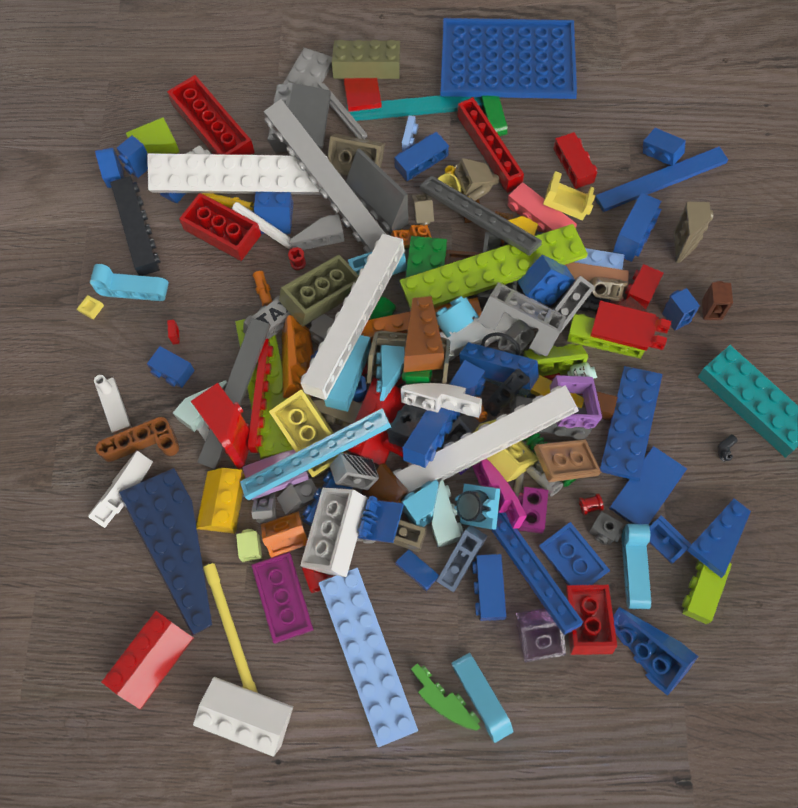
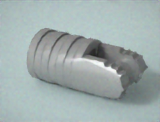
[526,461,563,496]

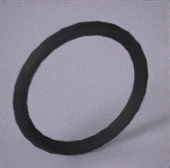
[481,332,520,355]

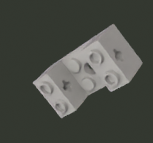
[477,282,566,357]

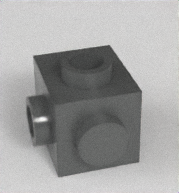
[589,511,623,545]

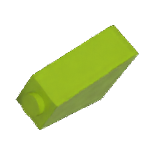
[126,117,180,154]

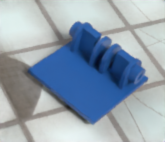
[357,496,404,543]

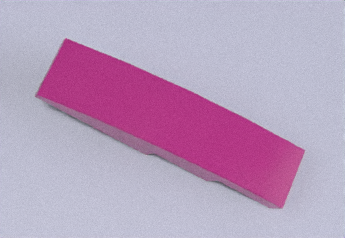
[472,458,527,529]

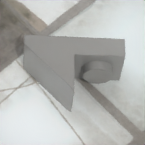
[277,479,317,515]
[251,492,276,523]

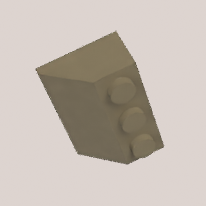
[328,134,385,175]
[673,202,713,263]

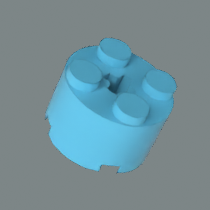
[435,296,479,338]

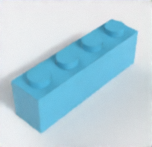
[324,335,371,412]

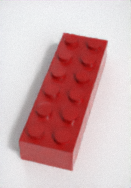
[167,75,255,155]

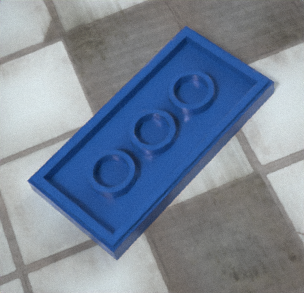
[609,446,687,524]

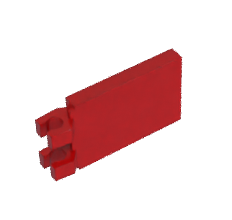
[591,301,671,351]

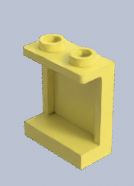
[543,171,595,221]

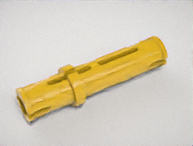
[202,193,254,211]

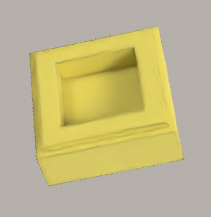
[77,295,104,320]

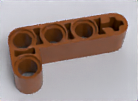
[96,417,179,462]

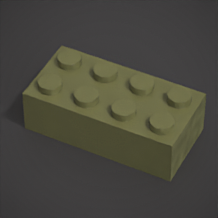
[332,40,401,79]
[279,255,359,327]

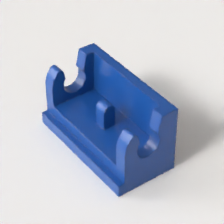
[649,516,692,564]

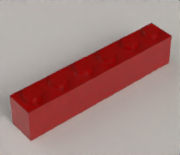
[458,97,524,193]

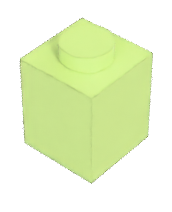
[236,529,262,562]

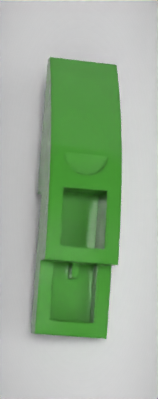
[411,663,480,731]

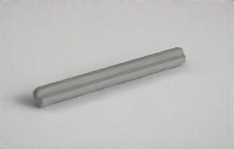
[316,82,367,139]

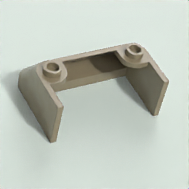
[367,331,451,384]

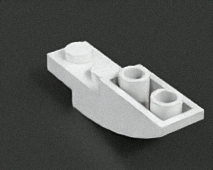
[401,383,482,418]
[88,450,153,528]

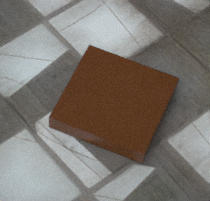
[361,464,409,503]

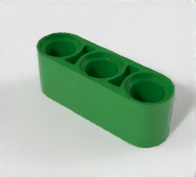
[481,96,508,136]

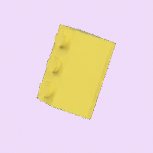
[473,420,538,482]

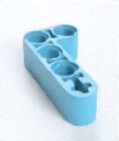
[90,264,169,301]
[622,524,651,609]
[451,653,513,743]

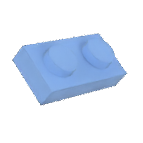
[402,116,418,152]

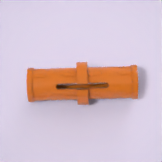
[253,271,272,307]

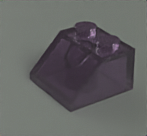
[516,608,566,662]

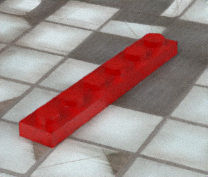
[247,339,274,453]

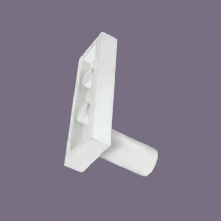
[94,375,132,435]

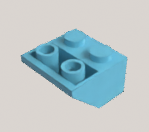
[402,480,439,527]

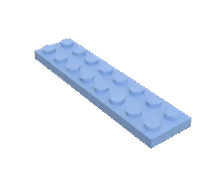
[319,567,418,747]

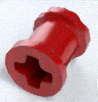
[288,247,306,270]
[579,493,604,515]

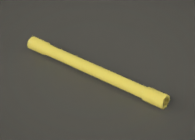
[203,563,258,693]

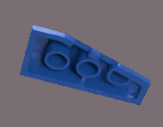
[613,607,699,696]

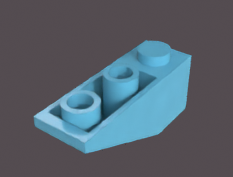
[376,345,405,401]

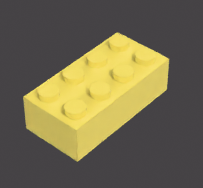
[269,389,348,477]

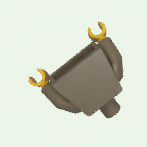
[445,158,499,201]

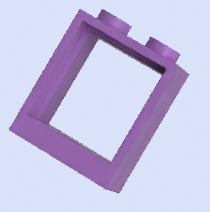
[550,375,602,429]

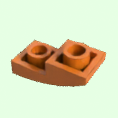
[391,225,432,248]

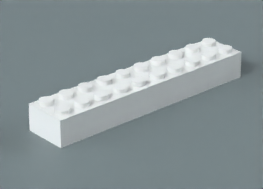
[148,154,328,195]

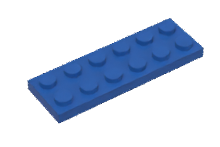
[600,366,663,481]

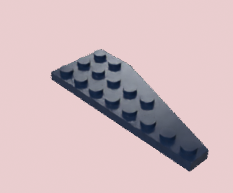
[119,468,212,636]

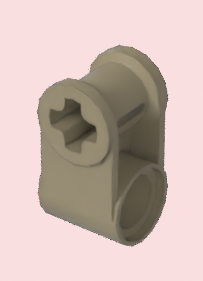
[589,277,627,301]

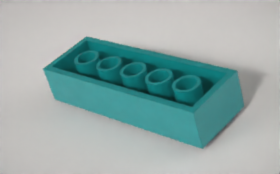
[698,345,798,458]

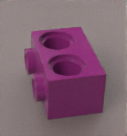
[518,487,548,534]

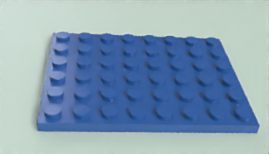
[441,18,577,99]

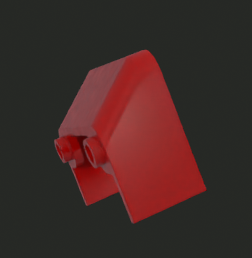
[191,383,250,470]

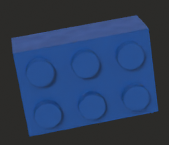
[612,193,662,262]

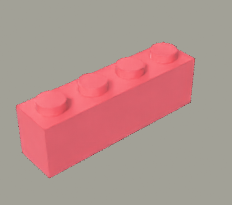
[507,182,577,233]

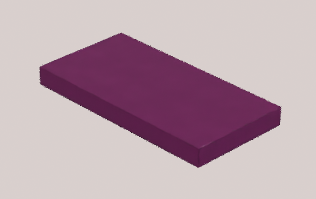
[251,552,314,644]

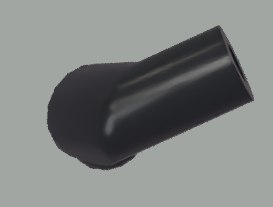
[718,434,738,462]

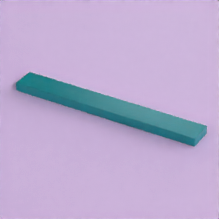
[347,95,482,121]

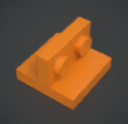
[261,511,308,558]

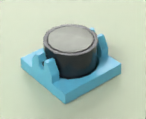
[454,484,500,530]

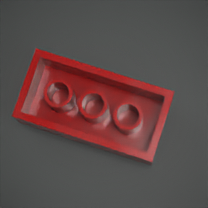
[179,193,262,261]

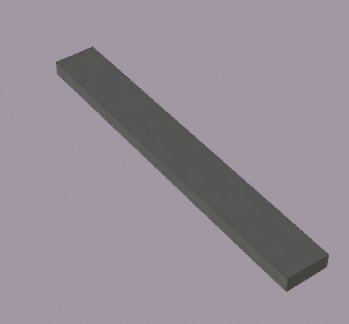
[420,175,542,256]
[197,318,271,469]

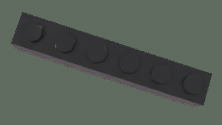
[110,176,161,276]

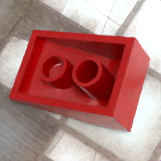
[566,585,617,655]

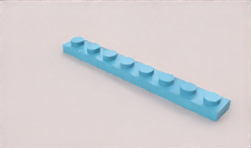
[240,409,391,501]

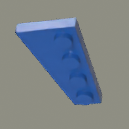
[687,499,751,578]

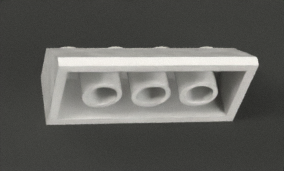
[300,488,368,577]
[193,677,293,757]

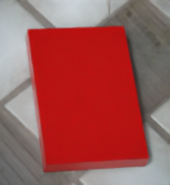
[344,78,382,112]

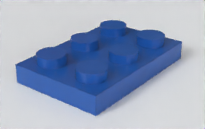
[538,522,610,585]

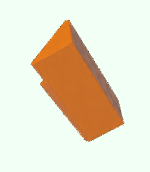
[282,315,313,398]

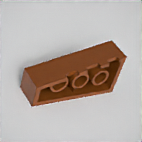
[404,296,444,372]

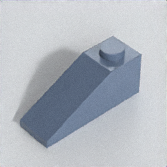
[436,525,488,592]

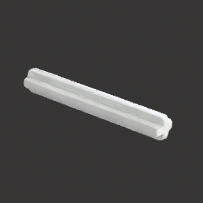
[232,202,292,249]

